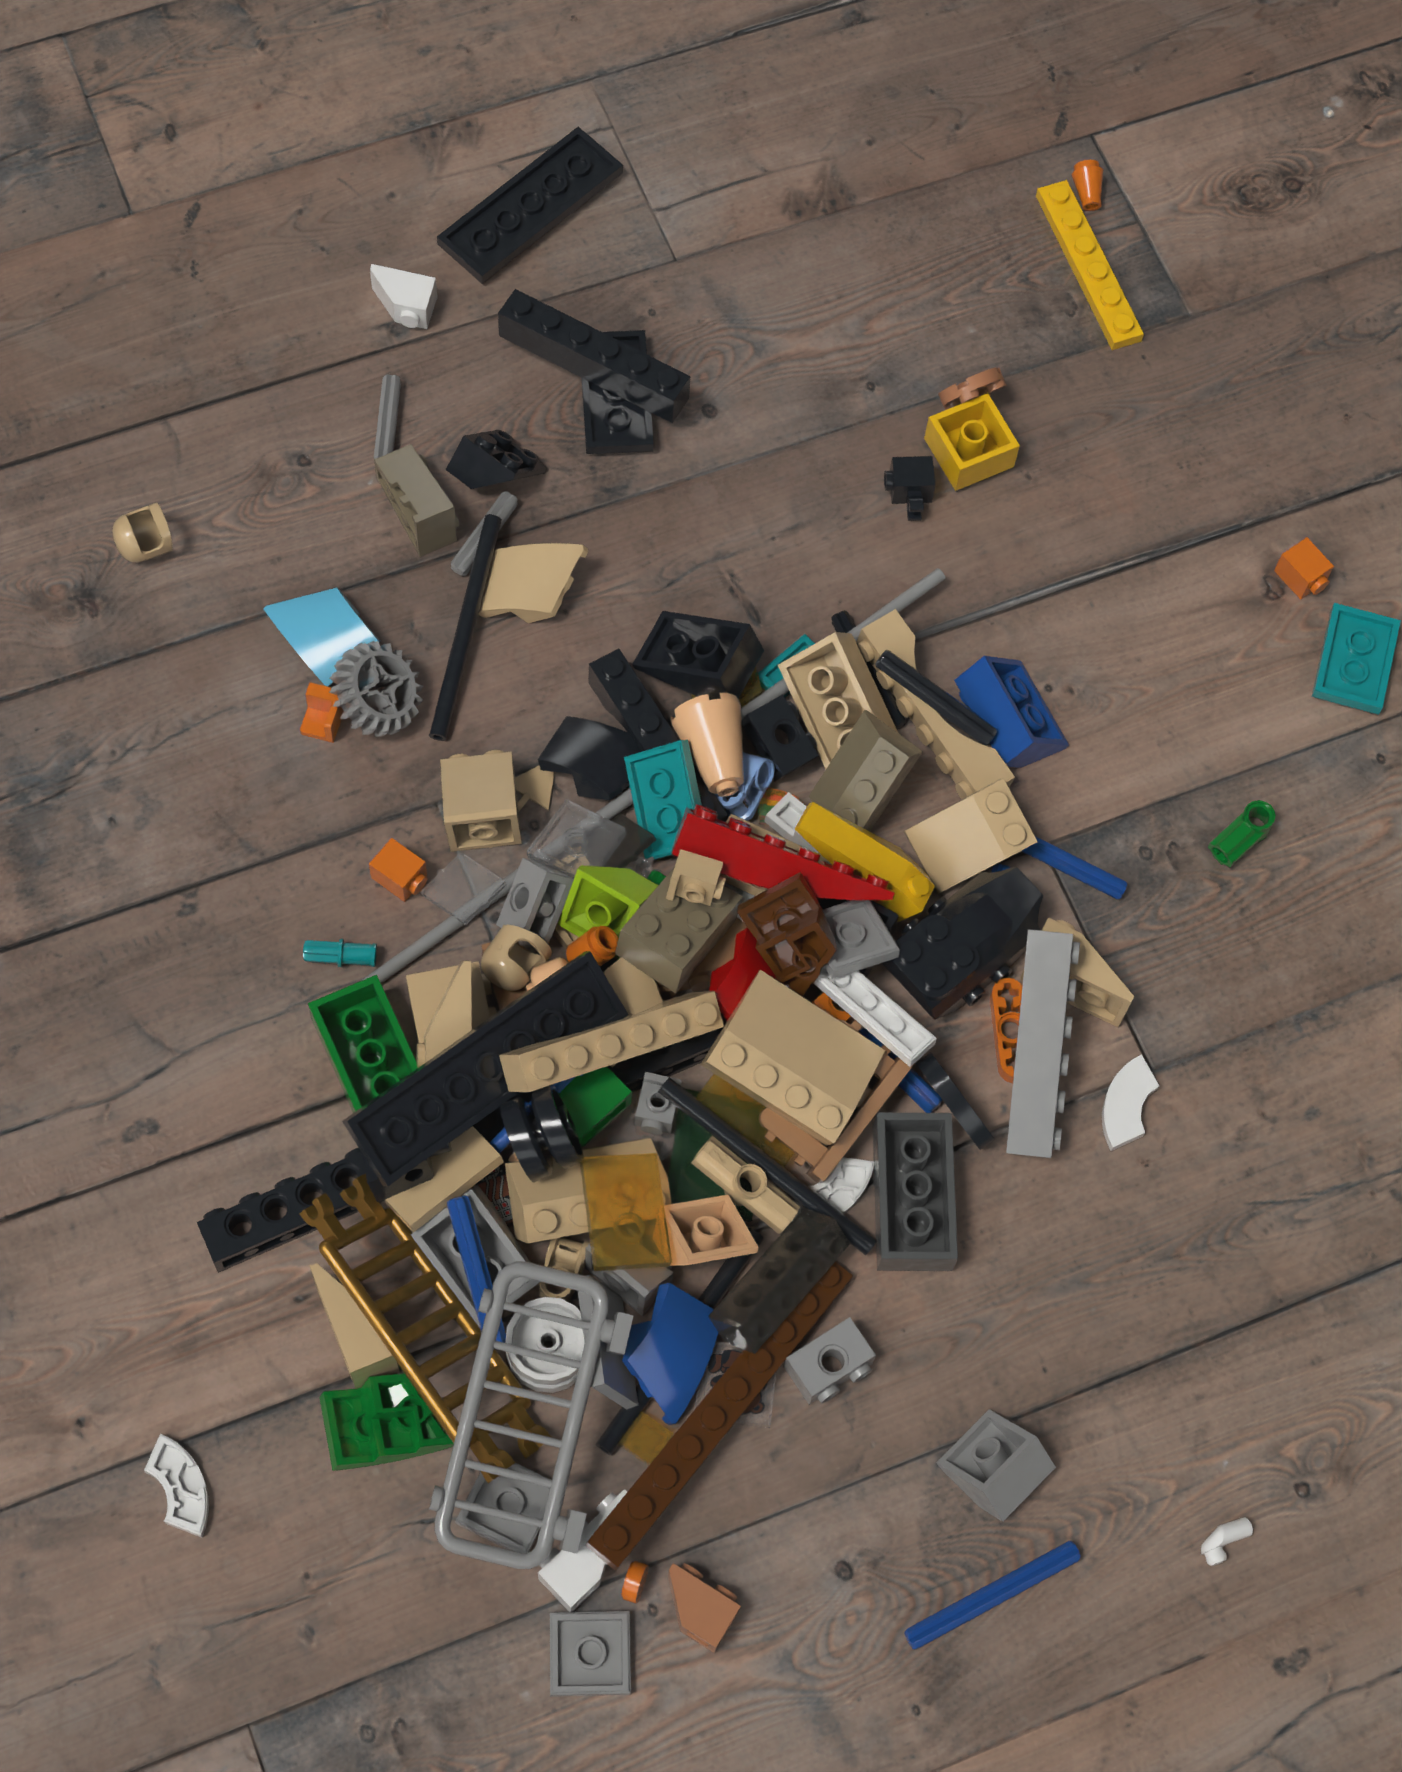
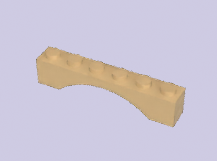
[856,609,1015,799]
[499,991,724,1092]

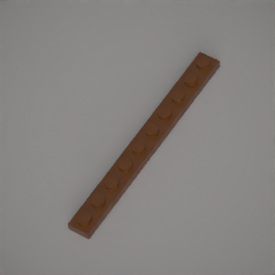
[585,1252,853,1571]

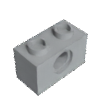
[496,858,574,944]
[784,1317,876,1405]

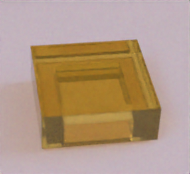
[619,1411,673,1466]

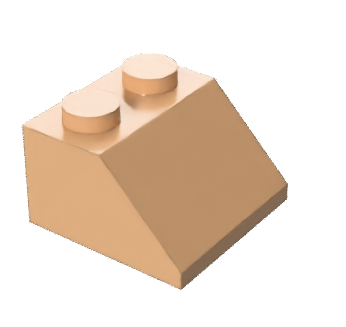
[652,1195,759,1266]

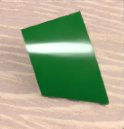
[319,1374,454,1471]

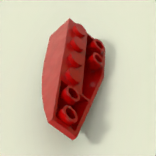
[671,804,895,900]

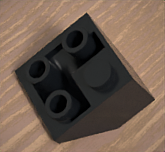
[446,430,547,489]

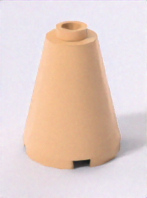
[671,693,744,797]

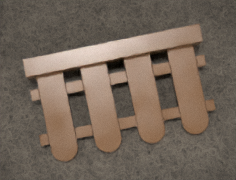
[759,1020,914,1183]

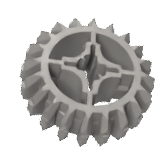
[329,641,423,737]

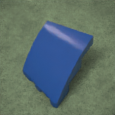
[622,1283,723,1425]

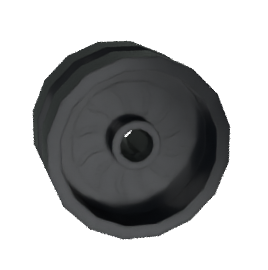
[500,1084,584,1183]

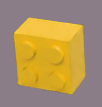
[924,393,1020,491]

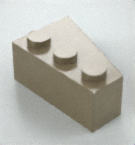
[374,444,459,557]

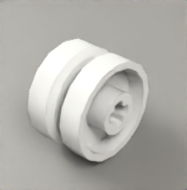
[505,1297,585,1393]

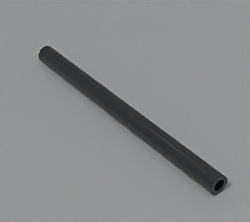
[429,514,502,741]
[658,1077,877,1255]
[596,1228,764,1455]

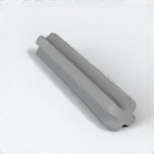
[374,374,401,459]
[451,491,518,576]

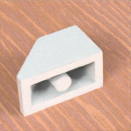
[370,264,437,329]

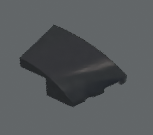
[538,716,641,800]

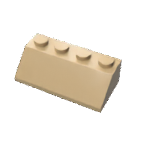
[778,632,899,769]
[505,1137,671,1243]

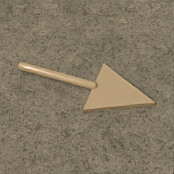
[489,766,555,848]

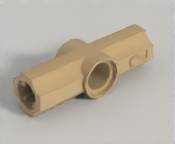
[691,1136,800,1234]

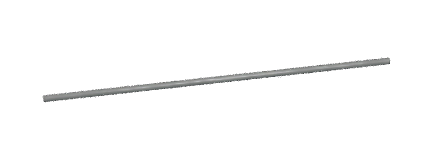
[359,568,945,984]

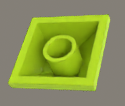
[558,865,658,960]

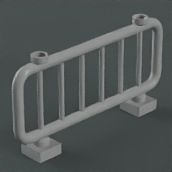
[429,1261,634,1569]

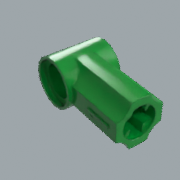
[1208,800,1276,868]

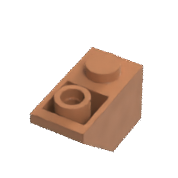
[668,1563,741,1653]

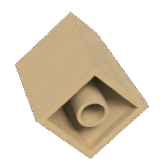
[440,750,522,852]

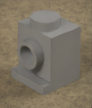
[634,1072,682,1135]

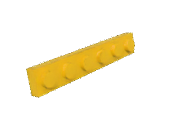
[1036,180,1144,350]

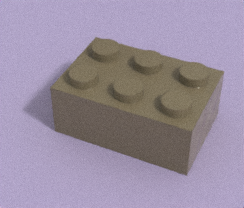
[615,867,743,993]

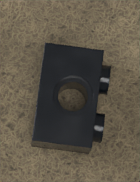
[741,694,818,782]

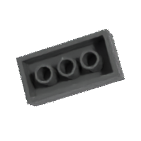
[873,1112,958,1271]

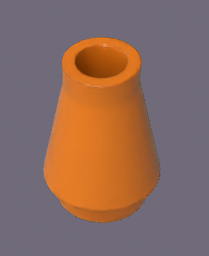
[1072,159,1104,211]

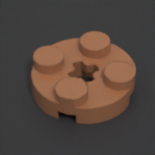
[938,367,1007,410]

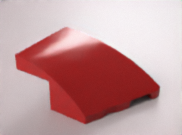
[709,928,775,1022]

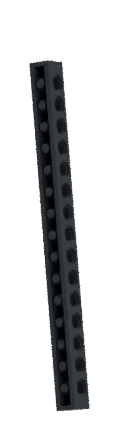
[197,1013,723,1273]

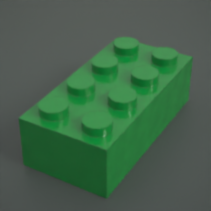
[308,975,418,1113]

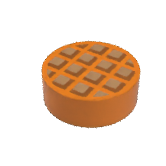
[621,1561,649,1604]

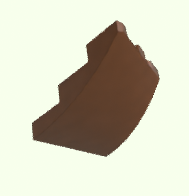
[737,872,837,996]

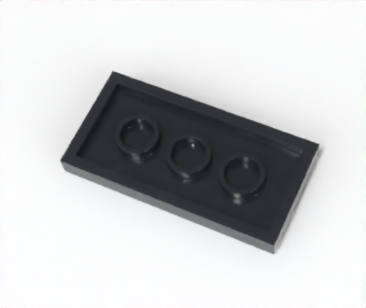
[581,330,654,454]

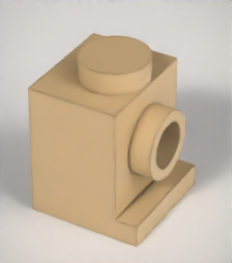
[666,849,726,906]

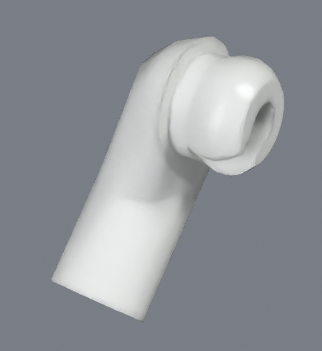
[1201,1517,1253,1566]

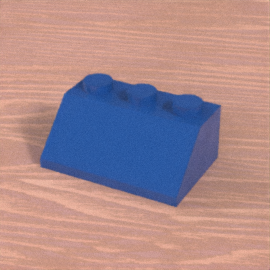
[954,656,1069,768]

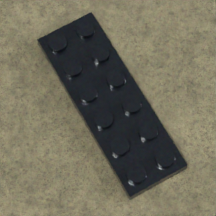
[437,126,623,284]

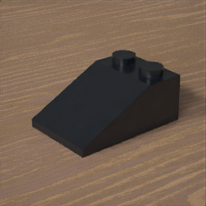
[632,611,764,700]

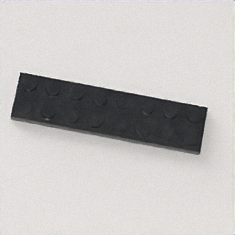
[342,951,629,1187]

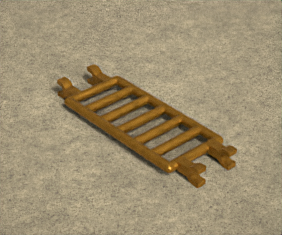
[299,1173,552,1483]

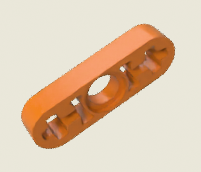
[990,978,1022,1083]

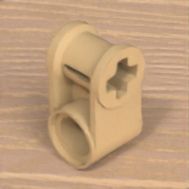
[539,1237,590,1303]

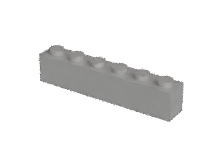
[1006,930,1080,1158]

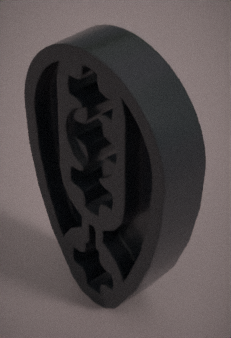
[916,1052,995,1150]

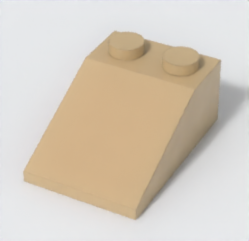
[904,778,1038,894]
[1020,918,1134,1027]
[417,961,472,1068]
[310,1263,399,1389]

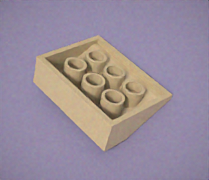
[700,970,886,1146]

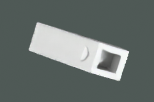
[538,1489,627,1612]

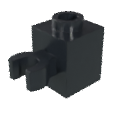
[884,456,936,521]

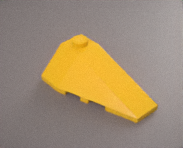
[795,802,935,922]

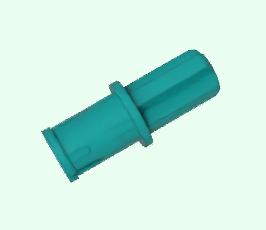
[303,939,377,967]

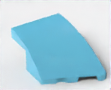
[263,588,380,687]

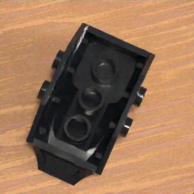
[882,866,1043,1020]

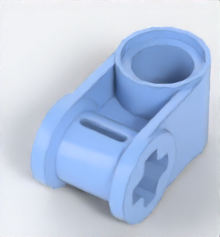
[715,752,775,821]

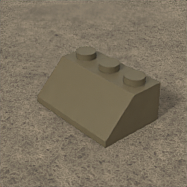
[809,710,923,831]

